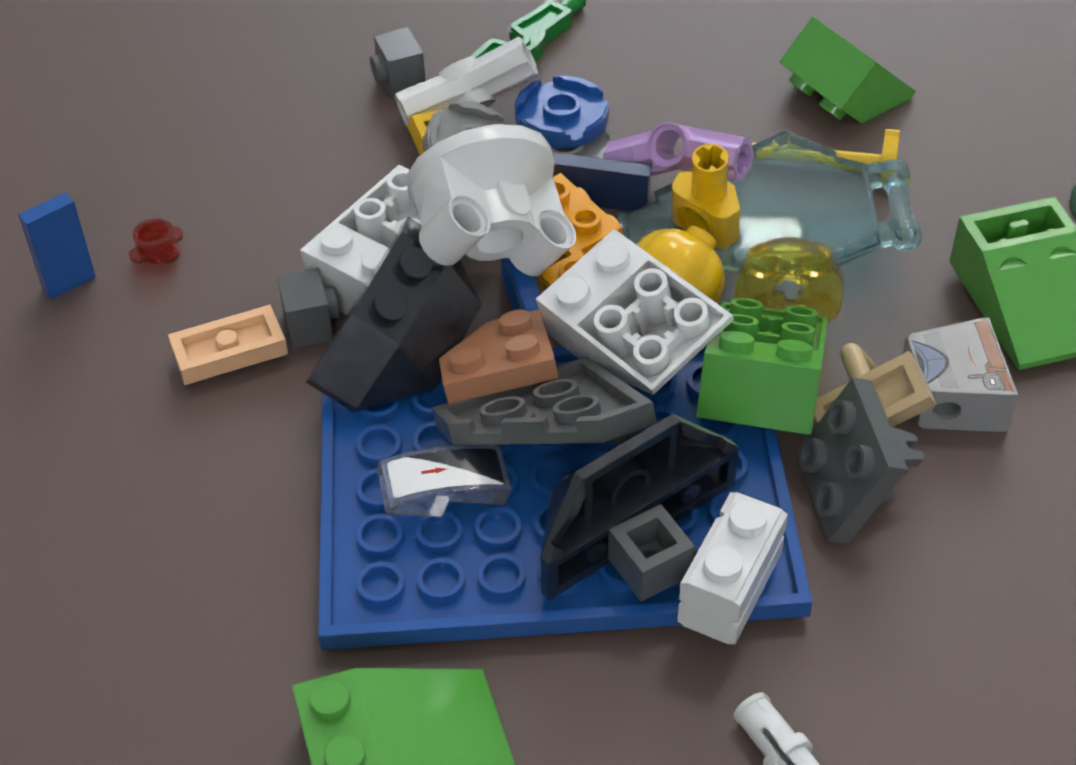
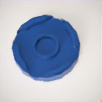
[514,75,609,149]

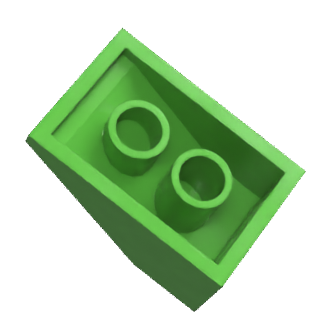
[292,668,515,765]

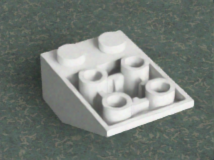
[300,165,421,315]
[536,229,734,395]

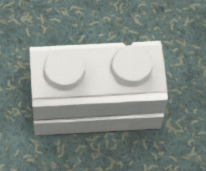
[677,492,788,645]

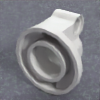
[407,124,576,276]

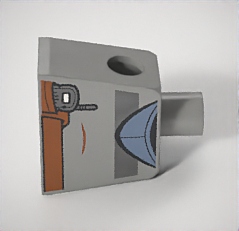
[902,318,1018,432]

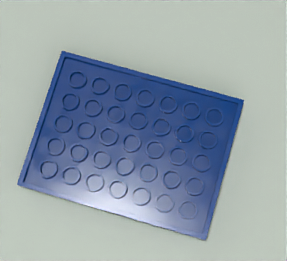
[318,345,813,650]

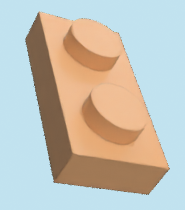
[168,305,288,385]

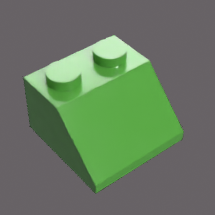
[779,16,916,123]

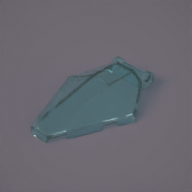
[618,130,923,282]

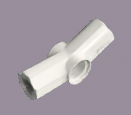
[395,37,539,130]

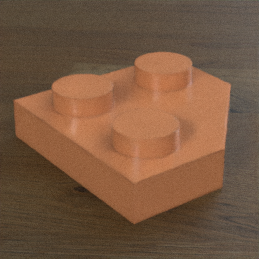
[439,309,559,404]

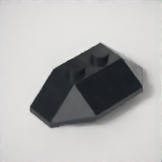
[306,216,482,412]
[540,414,739,601]

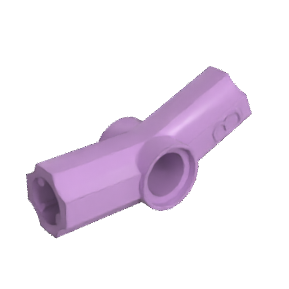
[603,122,755,181]

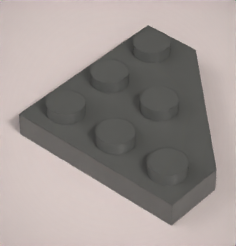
[432,357,657,445]

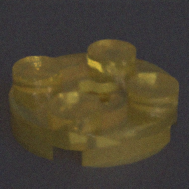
[735,237,844,324]

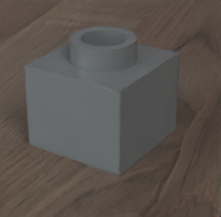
[370,27,425,99]
[277,268,340,349]
[608,504,695,602]

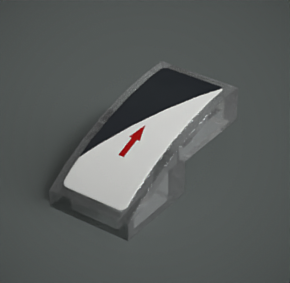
[377,445,512,517]

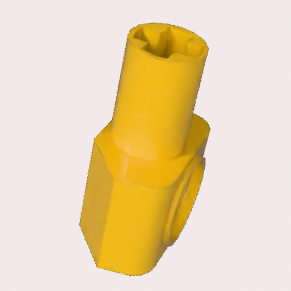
[672,144,741,249]

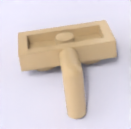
[814,343,937,427]

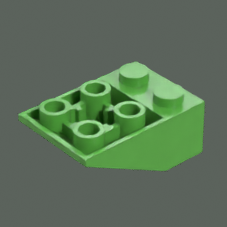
[949,197,1076,370]
[696,298,828,435]

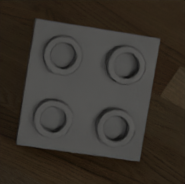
[796,377,925,544]

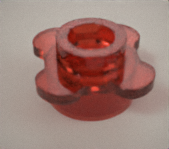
[129,218,183,264]

